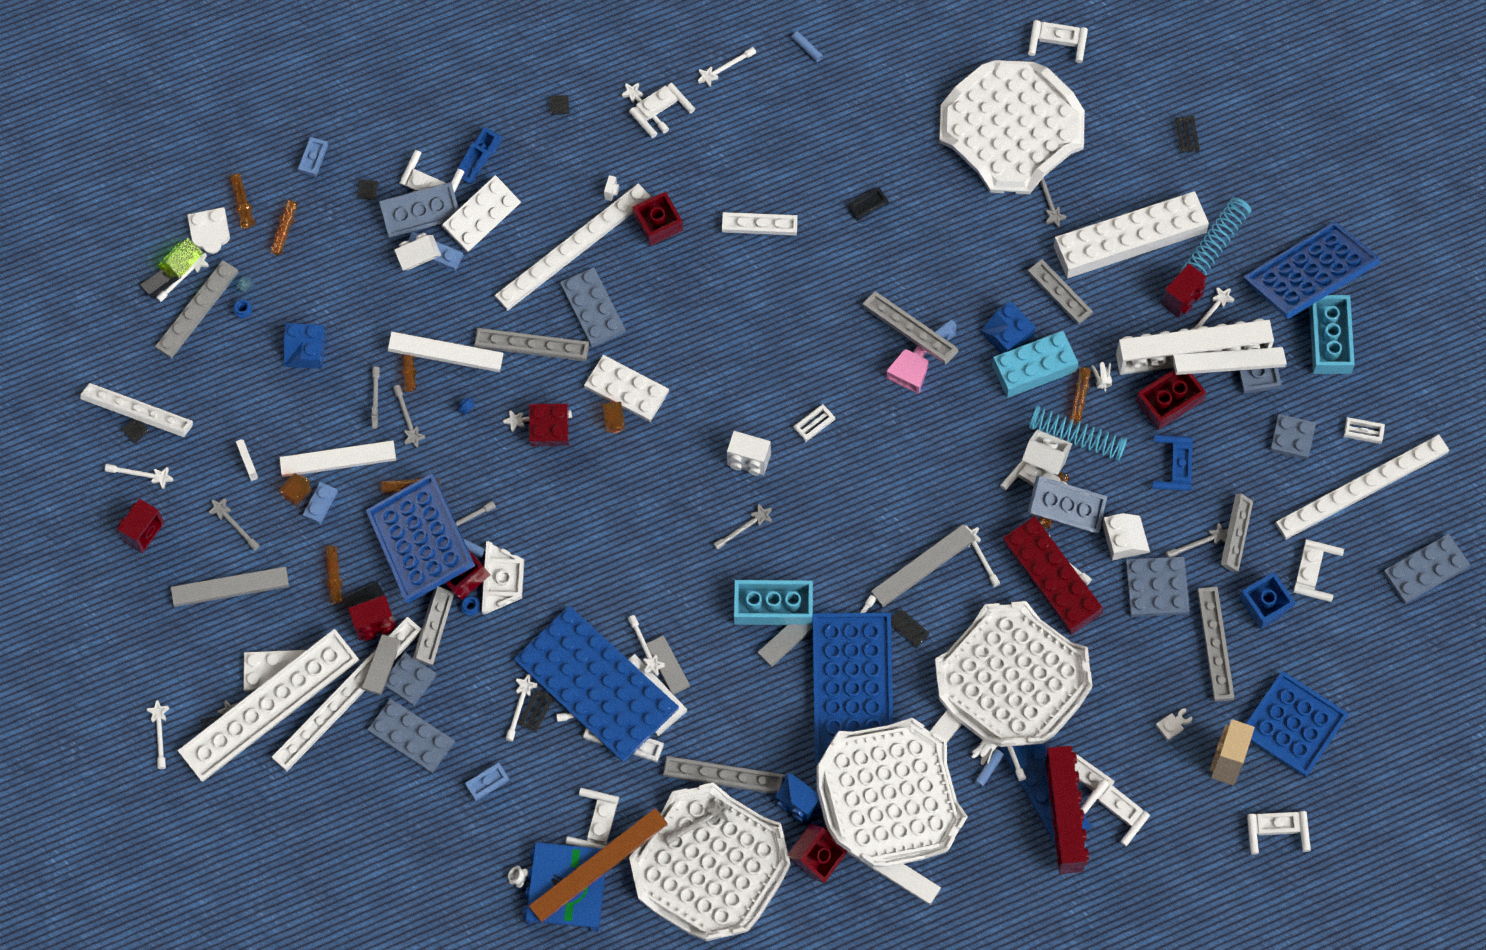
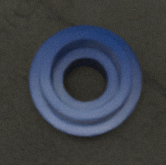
[233,300,252,318]
[458,398,476,415]
[461,597,480,616]

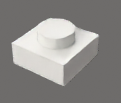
[604,175,619,201]

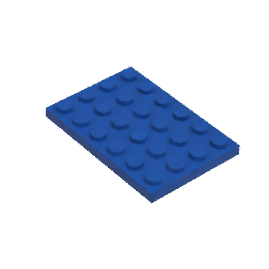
[1243,221,1380,319]
[366,473,475,603]

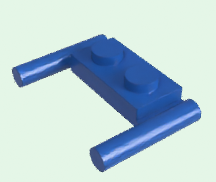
[1152,435,1193,491]

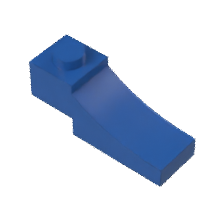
[455,127,504,184]

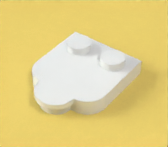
[188,207,230,254]

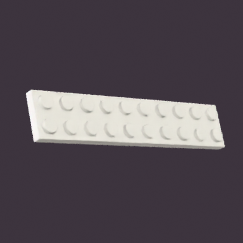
[178,629,359,782]

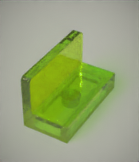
[158,237,203,278]

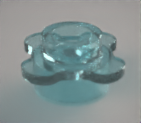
[236,276,254,293]

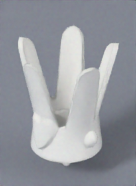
[1091,362,1112,392]
[972,740,997,765]

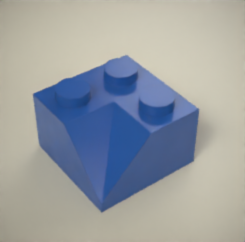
[981,301,1036,354]
[284,323,326,369]
[1239,572,1296,630]
[775,773,821,825]

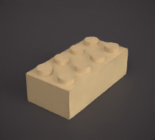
[1209,719,1255,786]

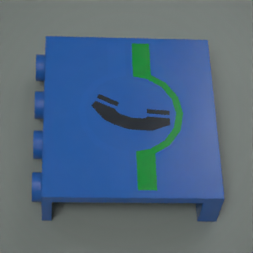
[523,843,606,932]

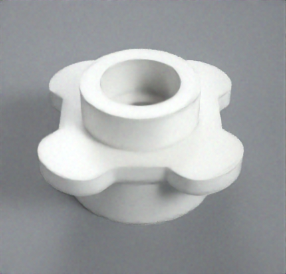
[508,866,528,888]

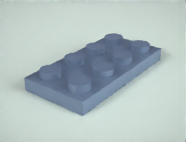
[379,182,459,238]
[560,267,626,347]
[1028,476,1107,534]
[1383,534,1470,604]
[368,698,455,774]

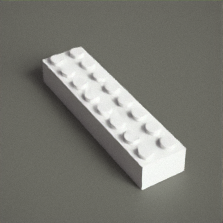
[1054,191,1209,278]
[1116,319,1274,375]

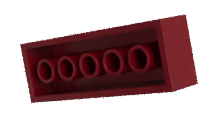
[1003,516,1103,635]
[1045,746,1089,874]

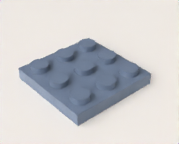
[1126,557,1190,617]

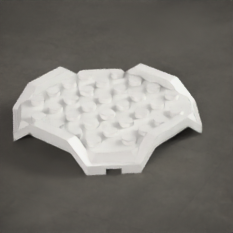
[939,60,1085,194]
[935,601,1092,747]
[817,718,968,867]
[629,783,791,941]

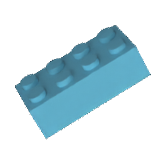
[1309,295,1355,374]
[992,331,1078,398]
[734,580,813,625]

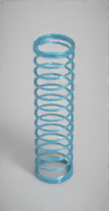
[1182,197,1251,275]
[1029,406,1127,461]

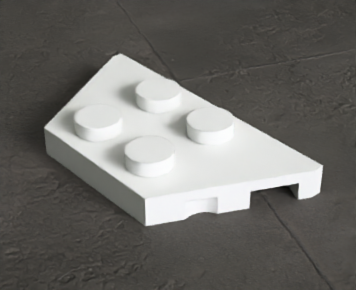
[482,541,524,614]

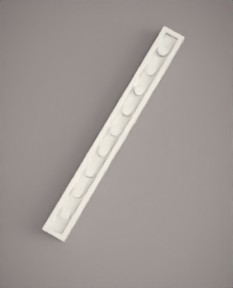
[495,183,651,311]
[1275,435,1449,540]
[272,617,422,772]

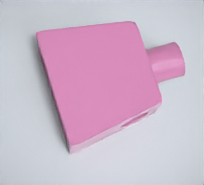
[886,346,929,394]

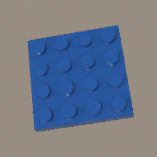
[1246,671,1349,778]

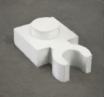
[1156,708,1193,741]

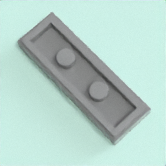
[758,624,813,667]
[362,635,401,695]
[646,635,690,695]

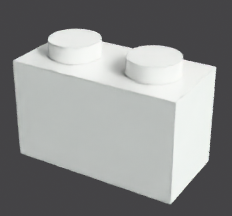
[395,233,441,270]

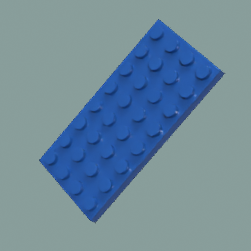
[514,605,679,763]
[813,613,893,767]

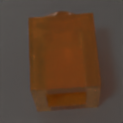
[602,401,625,433]
[280,473,311,507]

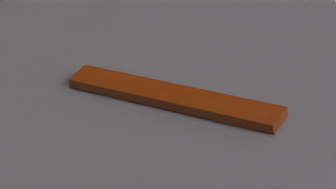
[529,808,668,923]

